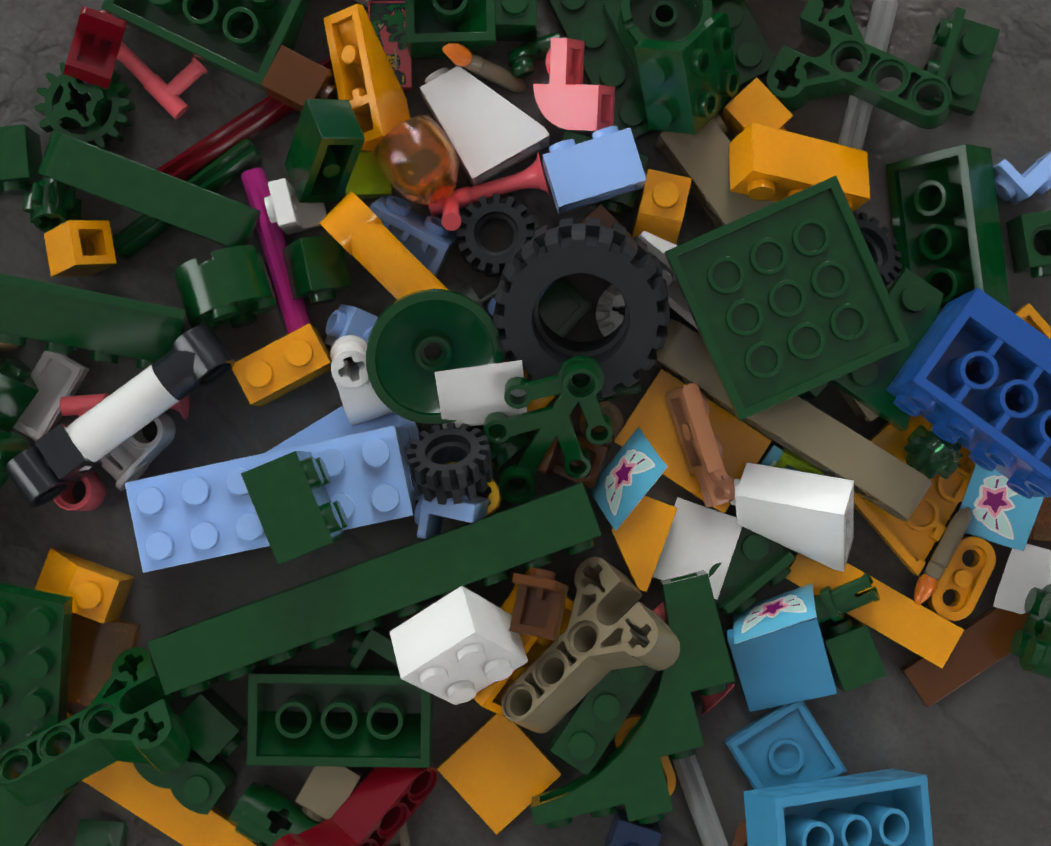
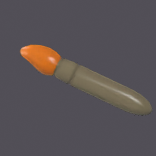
[442,43,527,93]
[913,507,971,605]

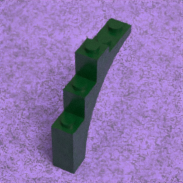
[531,570,735,828]

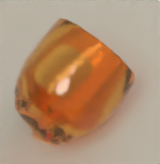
[373,115,459,205]

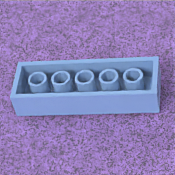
[125,426,416,573]

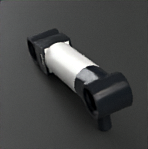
[5,324,235,508]

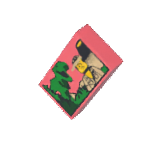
[368,1,413,91]

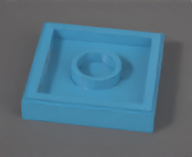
[727,617,837,712]
[723,701,847,790]

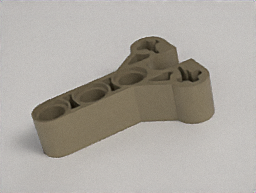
[502,557,680,734]

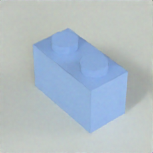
[543,126,647,215]

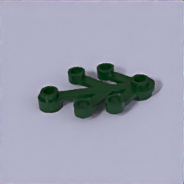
[484,356,613,504]

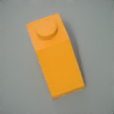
[631,169,692,245]
[605,496,677,592]
[35,547,134,624]

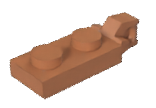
[665,382,735,507]

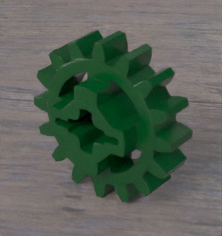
[34,62,135,152]

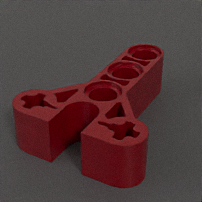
[272,764,439,846]

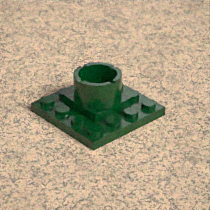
[547,0,775,141]

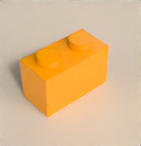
[232,323,332,407]

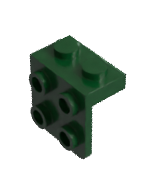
[634,12,740,135]

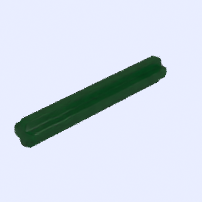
[112,138,261,258]

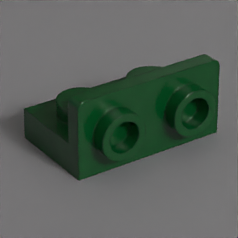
[920,7,1000,116]
[709,526,796,615]

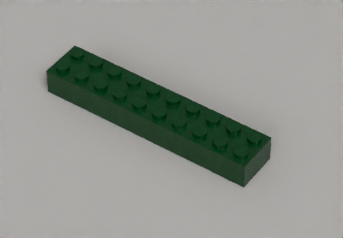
[147,482,602,697]

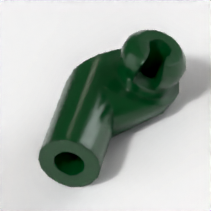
[508,32,561,79]

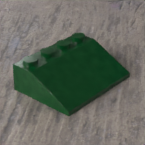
[101,0,309,92]

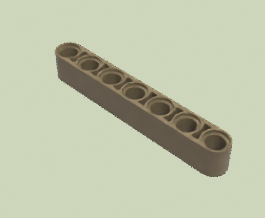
[654,319,932,522]

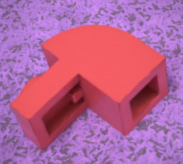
[533,38,615,131]

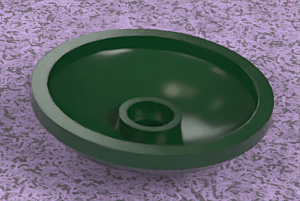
[365,289,503,424]

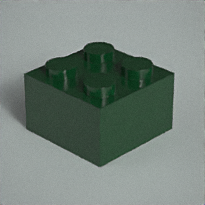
[241,451,348,565]

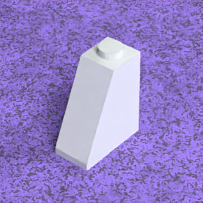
[420,66,550,186]
[730,462,854,572]

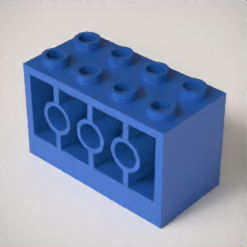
[886,288,1051,499]

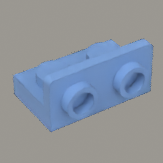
[369,195,457,277]

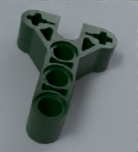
[767,0,952,129]
[0,647,190,806]

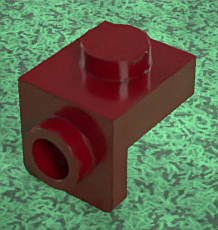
[63,6,127,89]

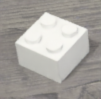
[390,586,528,705]

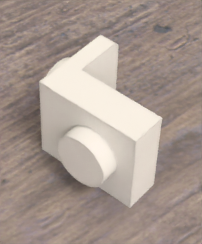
[264,178,327,235]

